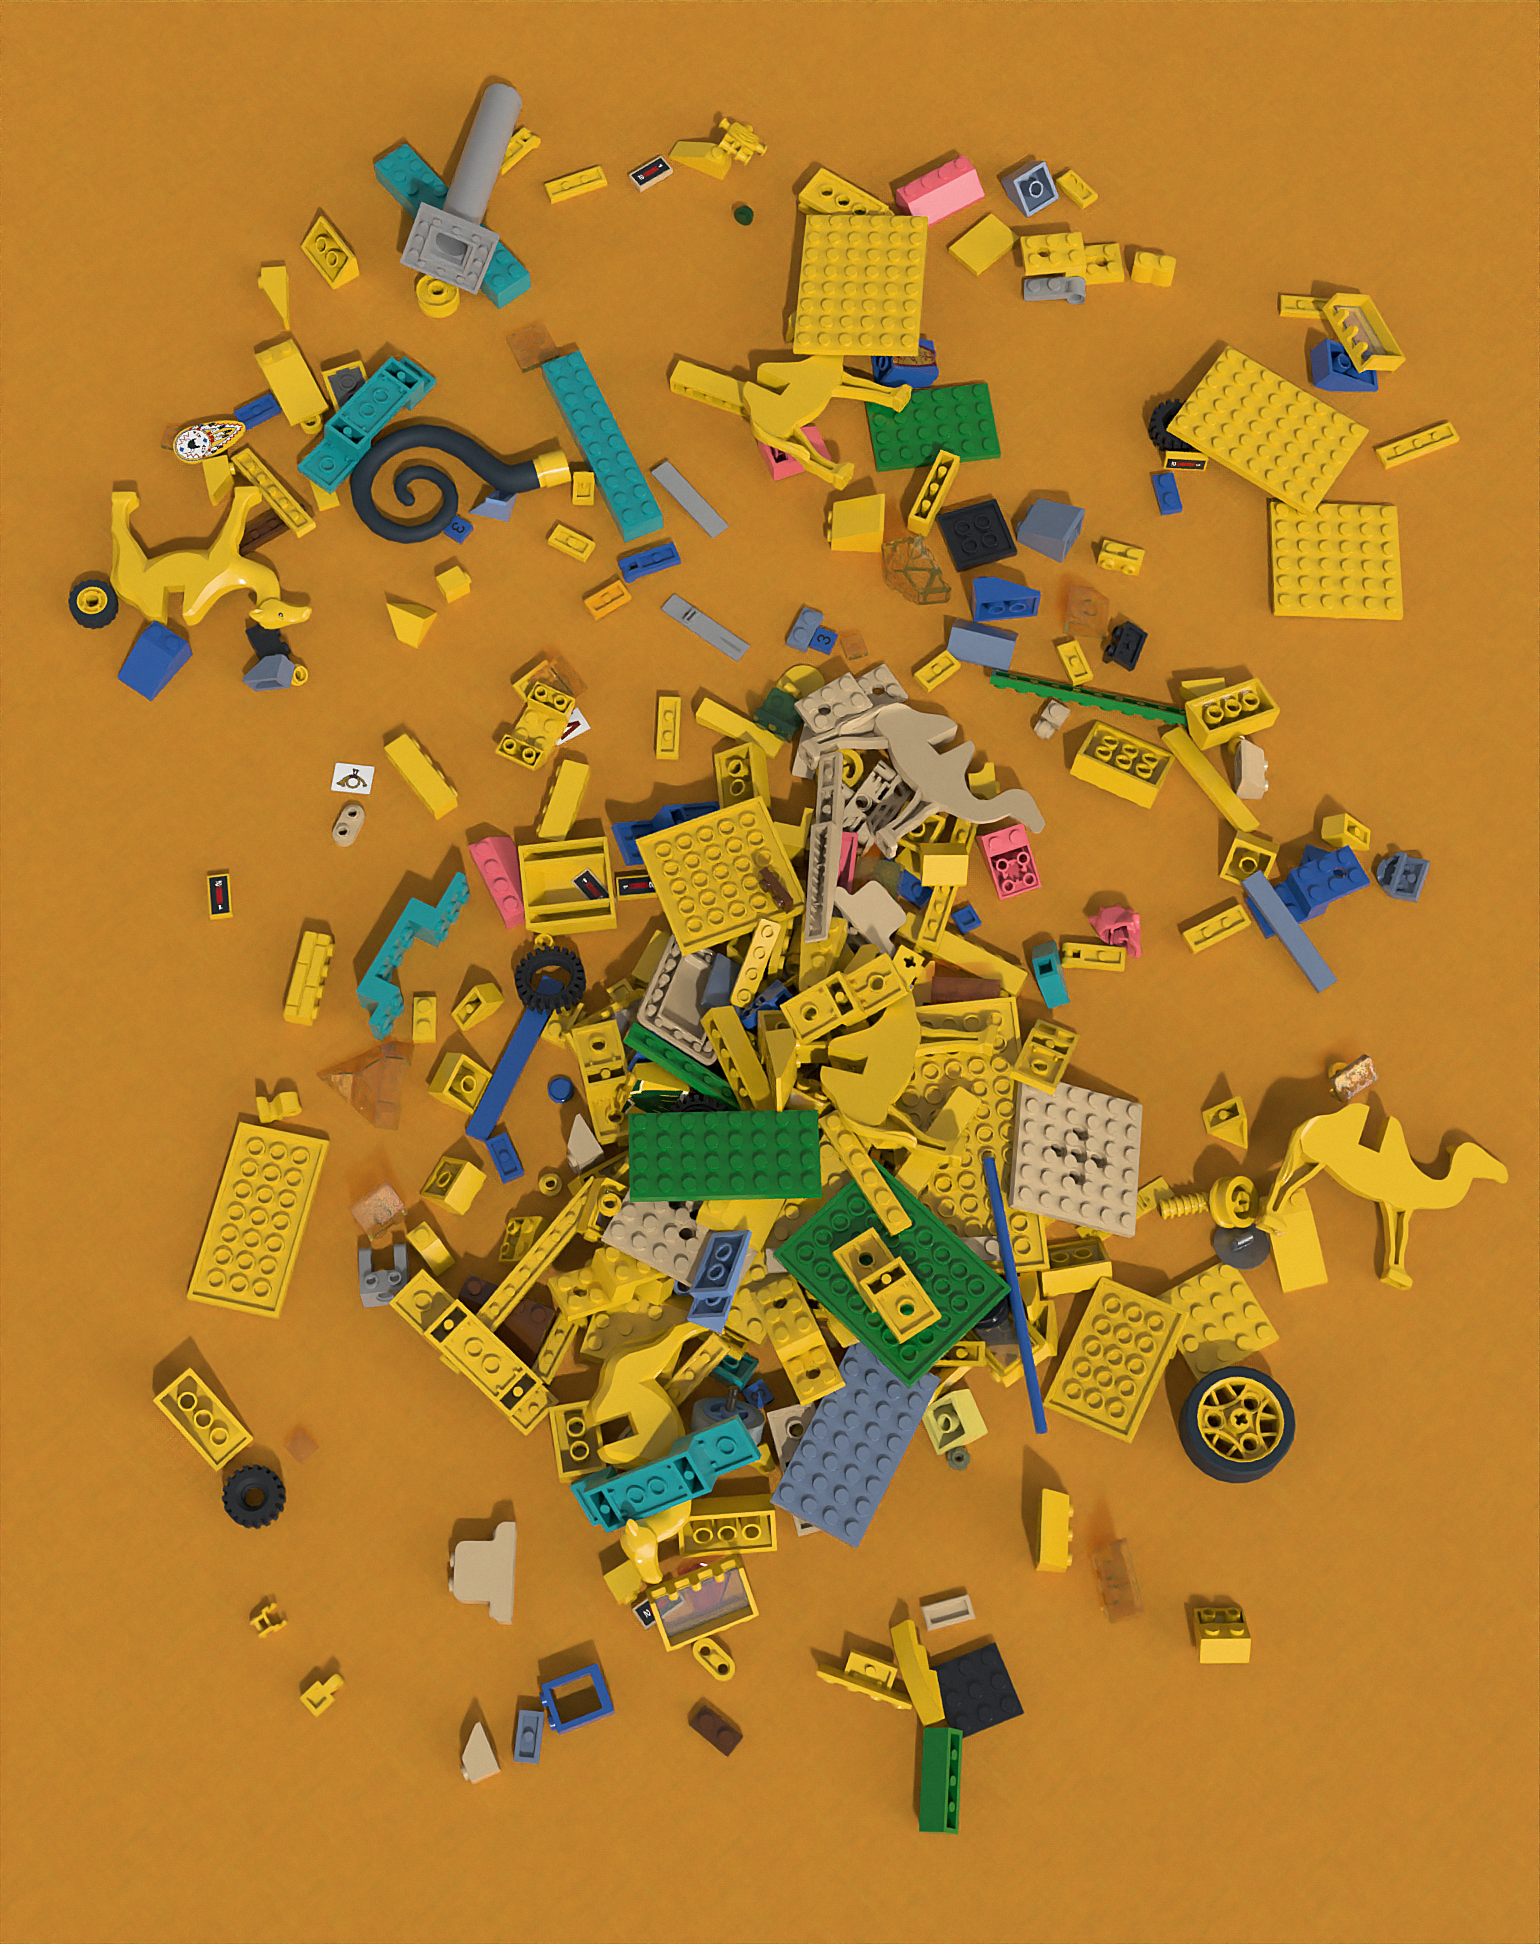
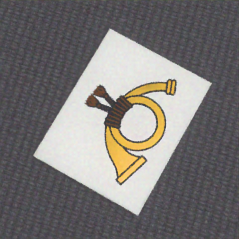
[331,763,375,794]

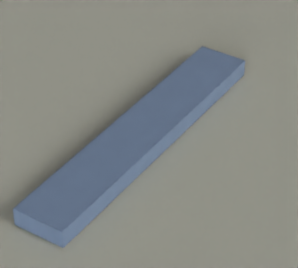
[1240,870,1338,993]

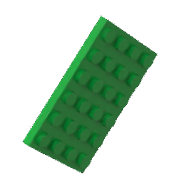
[865,383,1001,472]

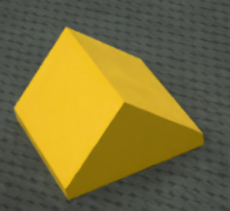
[919,843,969,886]

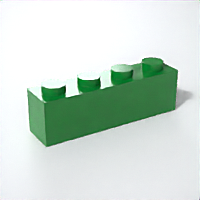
[918,1727,963,1835]

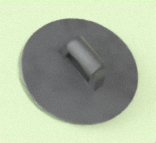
[1213,1224,1270,1270]

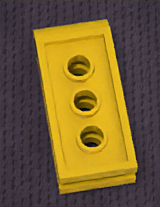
[799,168,895,216]

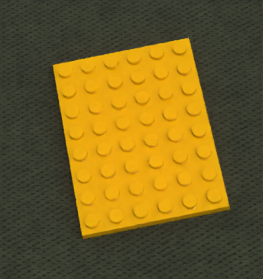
[793,215,929,356]
[1166,346,1369,517]

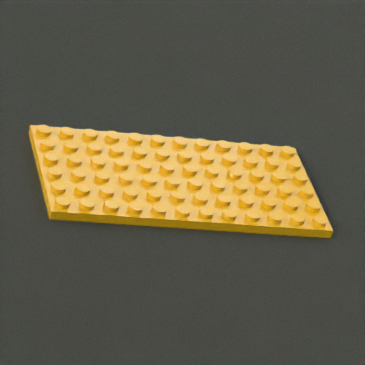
[878,997,1050,1275]

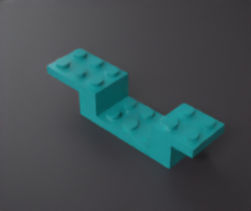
[297,356,437,495]
[356,872,471,1041]
[570,1414,762,1533]

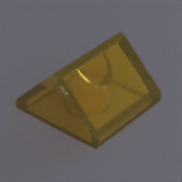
[527,655,588,699]

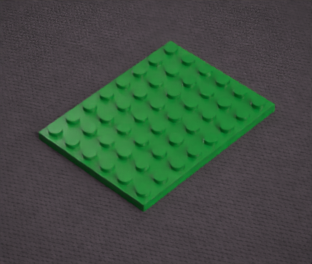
[773,1159,1011,1389]

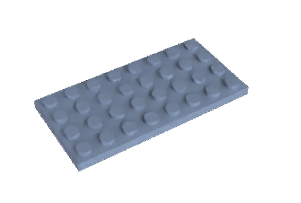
[770,1342,941,1549]

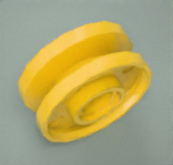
[416,274,460,318]

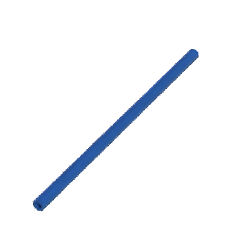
[983,1157,1048,1434]

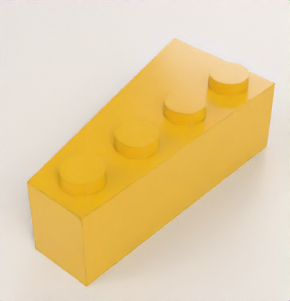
[799,912,848,994]

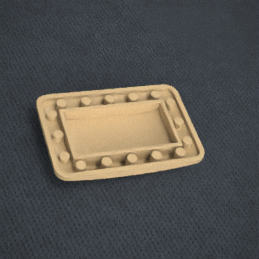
[637,934,717,1065]

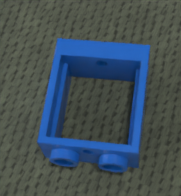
[539,1663,615,1735]

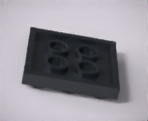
[936,499,1017,573]
[930,1642,1024,1739]

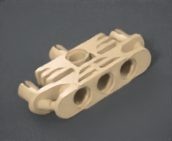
[841,760,912,859]

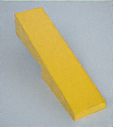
[695,697,784,759]

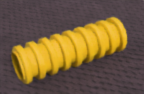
[1158,1190,1211,1220]

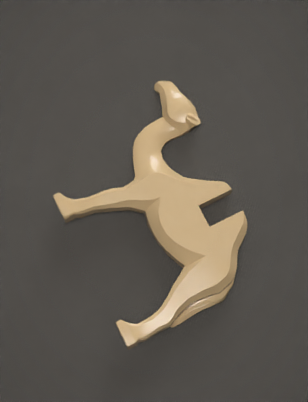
[798,702,1045,859]

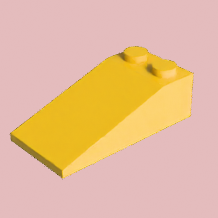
[254,339,329,426]
[1258,1187,1328,1293]
[152,1366,253,1472]

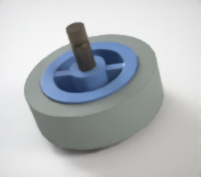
[690,1386,765,1445]

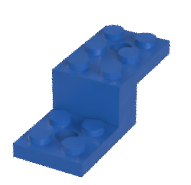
[611,801,720,866]
[1245,845,1370,939]

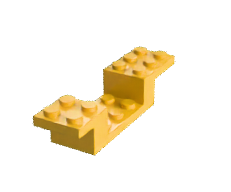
[750,807,816,985]
[389,1269,559,1437]

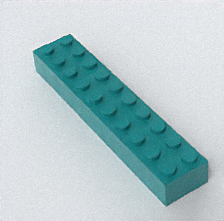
[374,144,531,309]
[542,350,663,543]

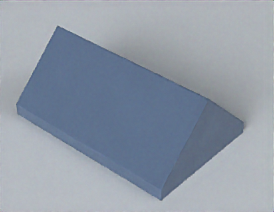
[947,619,1018,672]

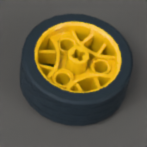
[1178,1366,1296,1483]

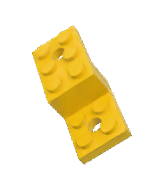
[1020,232,1124,285]
[780,952,909,1046]
[571,1019,629,1145]
[1010,1019,1080,1095]
[833,1227,941,1344]
[547,1245,668,1322]
[750,1274,846,1407]

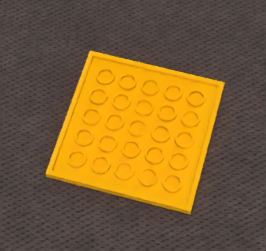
[1269,502,1403,620]
[635,795,807,957]

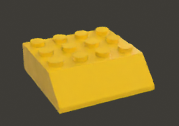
[518,836,617,936]
[580,1289,694,1385]

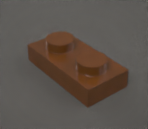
[758,867,794,914]
[689,1705,743,1758]

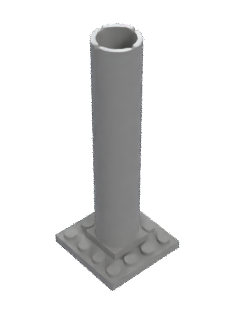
[400,84,522,295]

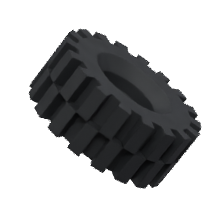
[1148,399,1194,452]
[222,1464,286,1529]

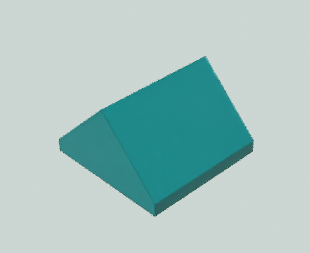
[709,1354,759,1394]

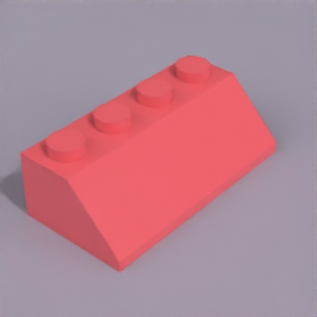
[896,155,985,227]
[468,837,526,930]

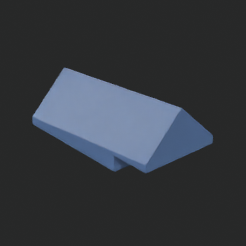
[687,1230,752,1333]

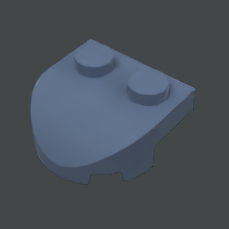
[1377,852,1430,903]

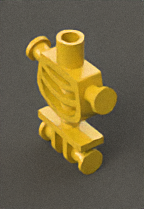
[718,117,767,166]

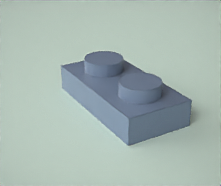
[786,607,824,653]
[513,1710,545,1764]

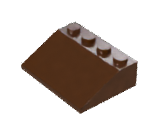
[457,1274,556,1369]

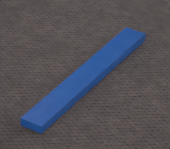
[465,975,565,1143]

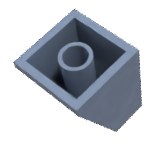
[1016,499,1086,563]

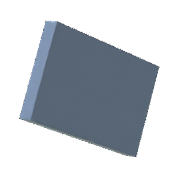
[701,953,745,1024]

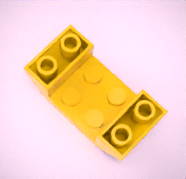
[495,681,576,771]

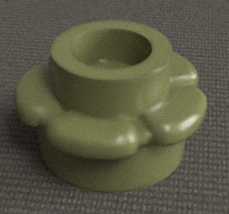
[947,1447,971,1471]

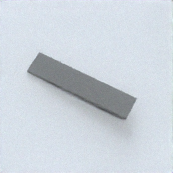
[651,461,729,539]
[661,594,750,662]

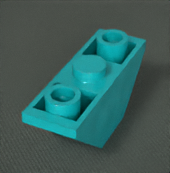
[1032,940,1070,1009]

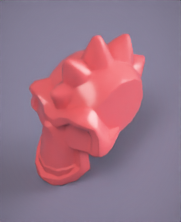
[1088,903,1142,958]

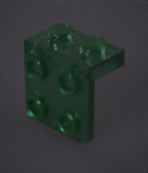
[752,687,804,744]

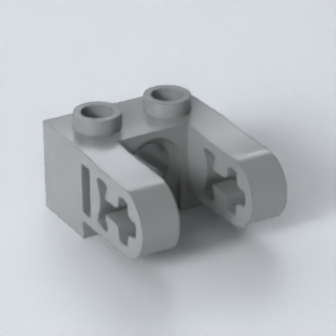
[359,1243,410,1308]

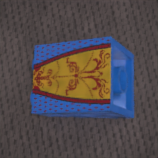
[871,338,939,389]

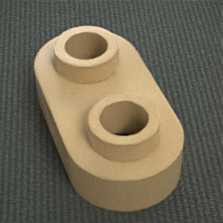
[332,804,365,847]

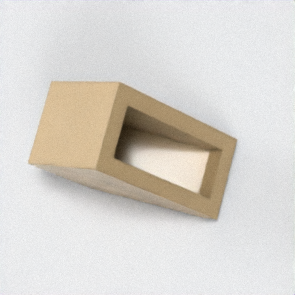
[460,1722,501,1784]

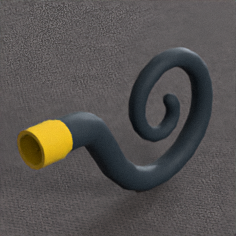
[350,424,572,544]

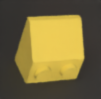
[922,1389,988,1455]

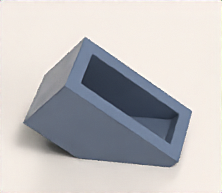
[242,654,295,691]

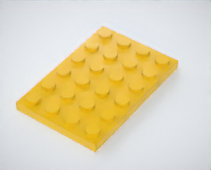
[1043,1277,1189,1444]

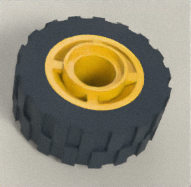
[68,579,119,629]

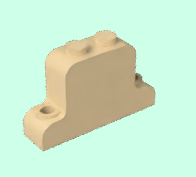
[832,881,906,958]
[449,1522,517,1625]

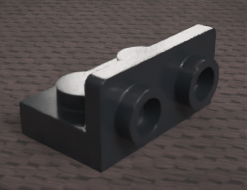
[1103,621,1148,672]

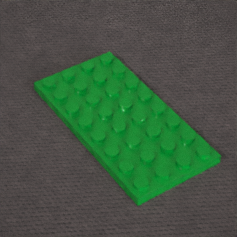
[628,1109,822,1202]

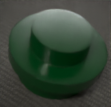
[734,205,754,226]

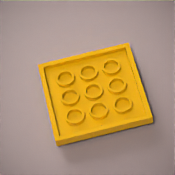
[1155,1261,1280,1383]

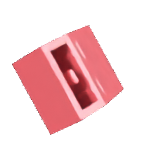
[758,426,832,481]
[976,822,1042,900]

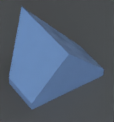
[468,489,517,522]

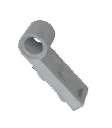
[1024,277,1086,305]

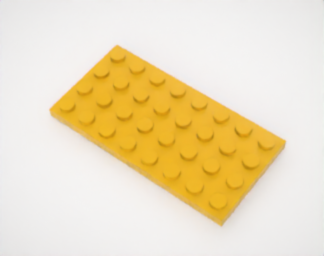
[187,1122,330,1319]

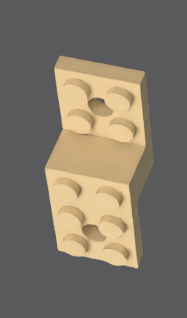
[794,663,908,736]
[766,1402,821,1537]

